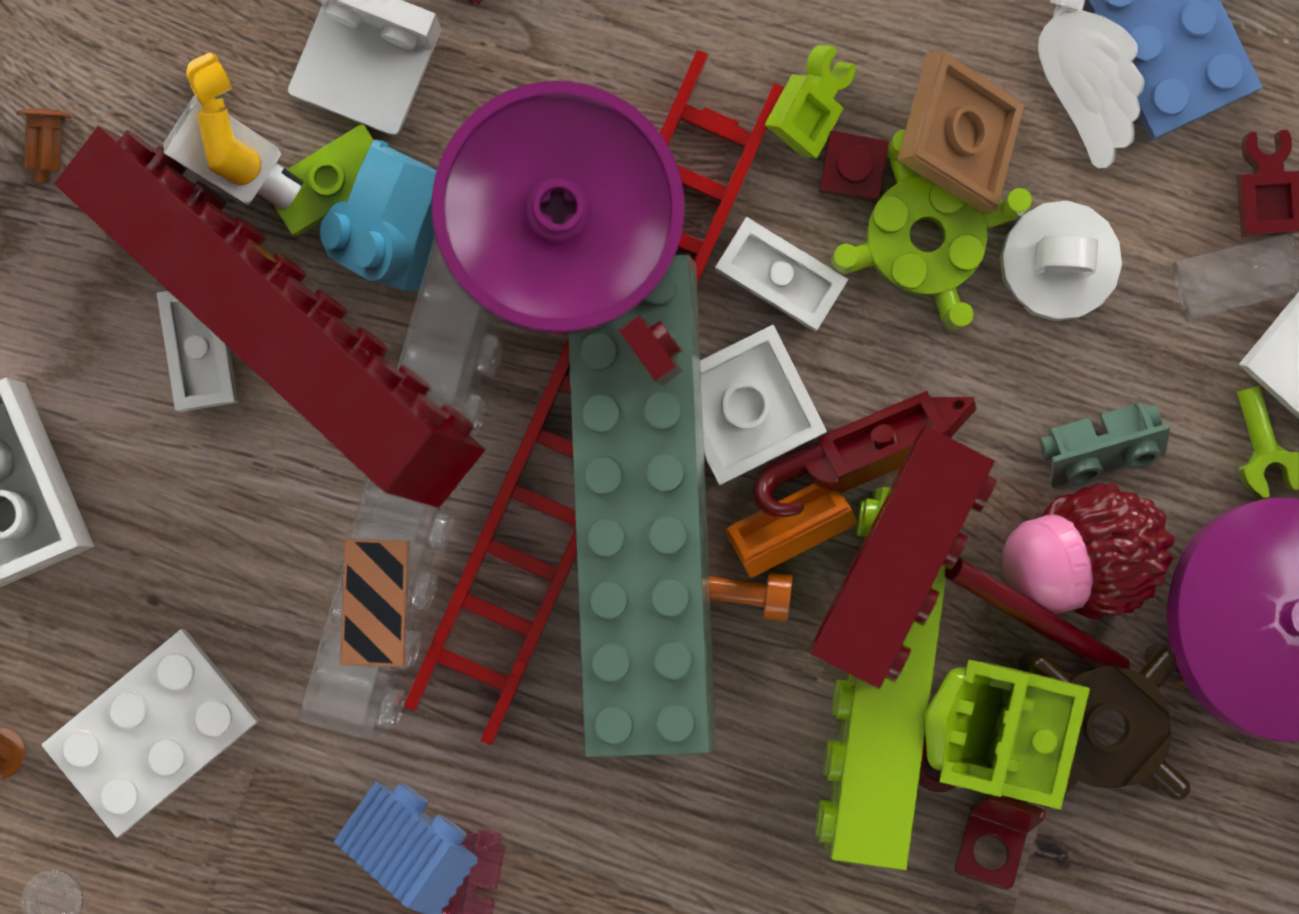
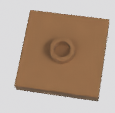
[897,49,1025,214]

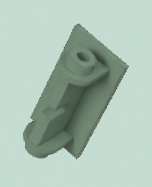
[1039,402,1170,487]

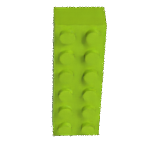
[815,487,946,870]

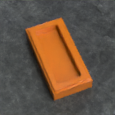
[724,483,858,579]

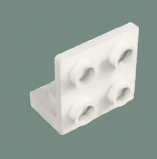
[288,0,442,137]

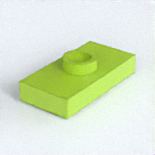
[273,123,373,238]

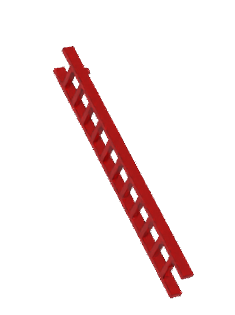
[403,49,784,745]

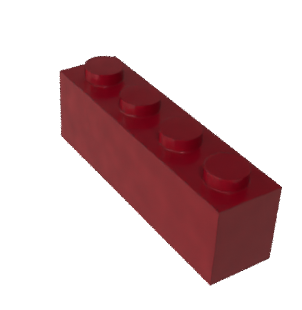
[807,426,997,689]

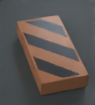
[340,538,410,667]

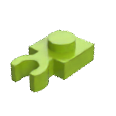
[765,45,856,159]

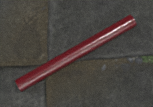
[945,557,1130,669]

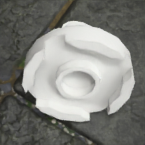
[1000,201,1122,321]

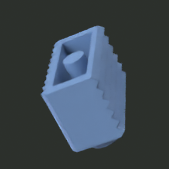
[333,781,478,914]

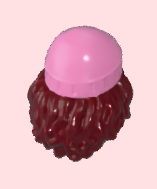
[1001,483,1175,619]

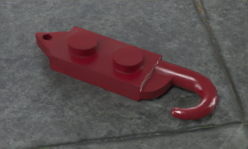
[753,391,977,517]

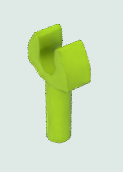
[1237,385,1299,499]

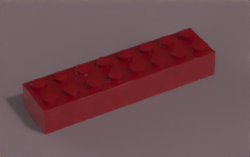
[54,126,486,508]

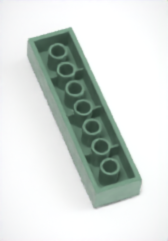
[568,255,716,757]

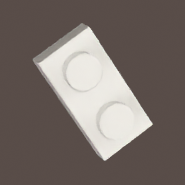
[715,217,849,332]
[157,291,238,412]

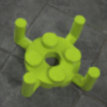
[830,129,1032,332]

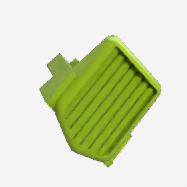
[924,659,1090,810]

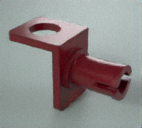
[954,794,1046,890]

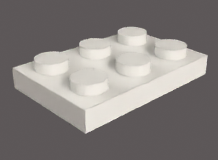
[41,629,261,838]

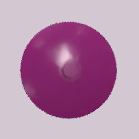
[432,81,684,334]
[1167,498,1299,742]

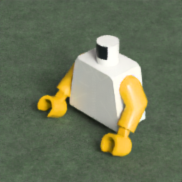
[163,53,304,211]

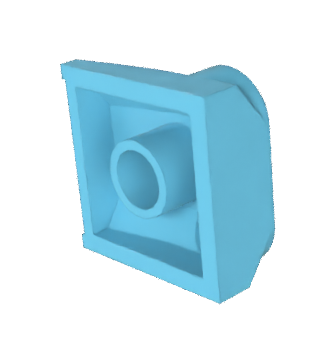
[320,140,437,292]

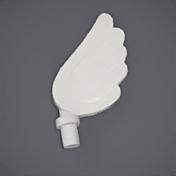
[1038,0,1145,168]

